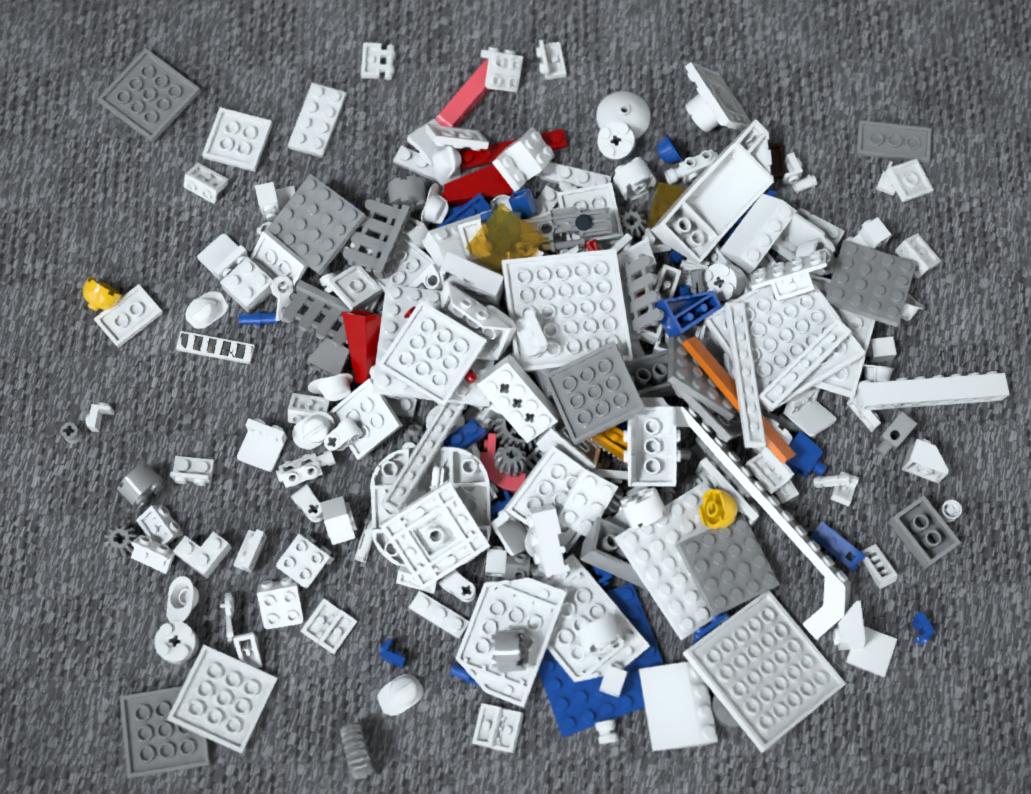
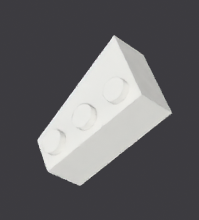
[439,252,505,305]
[526,504,570,576]

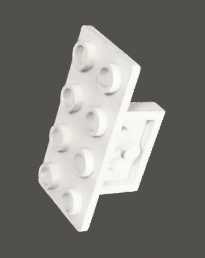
[751,250,827,301]

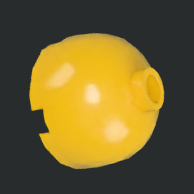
[83,276,123,311]
[699,489,737,529]

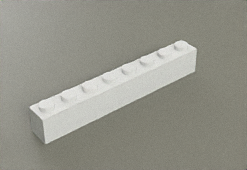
[855,371,1010,411]

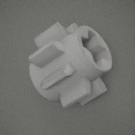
[403,425,426,446]

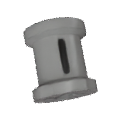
[60,422,82,444]

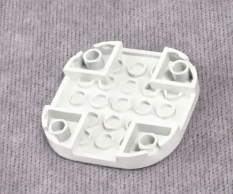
[370,447,491,567]

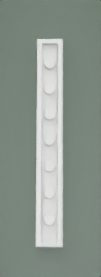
[724,302,766,448]
[381,402,467,513]

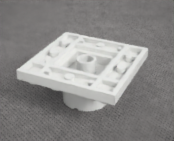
[685,62,751,133]
[379,480,490,590]

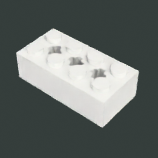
[477,354,560,443]

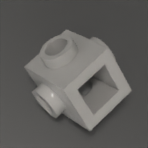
[505,553,534,580]

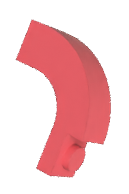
[480,433,526,495]

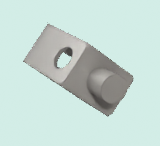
[307,338,351,377]
[876,412,917,456]

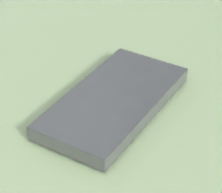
[856,120,932,163]

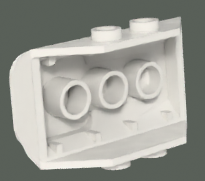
[439,280,516,360]
[624,397,680,486]

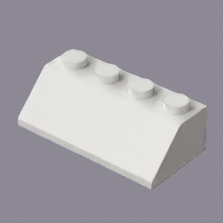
[719,194,797,274]

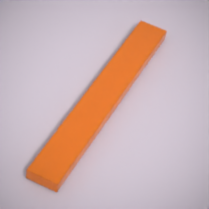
[682,336,796,464]

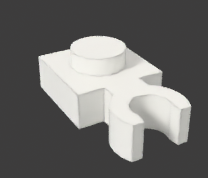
[876,162,896,195]

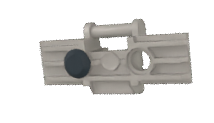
[519,207,612,252]

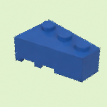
[655,290,722,337]

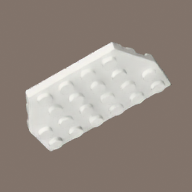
[540,554,650,682]
[455,578,567,707]

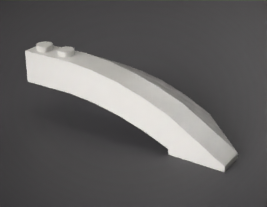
[651,119,774,265]

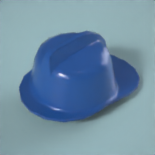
[657,134,682,164]

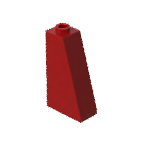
[441,164,512,207]
[342,310,381,384]

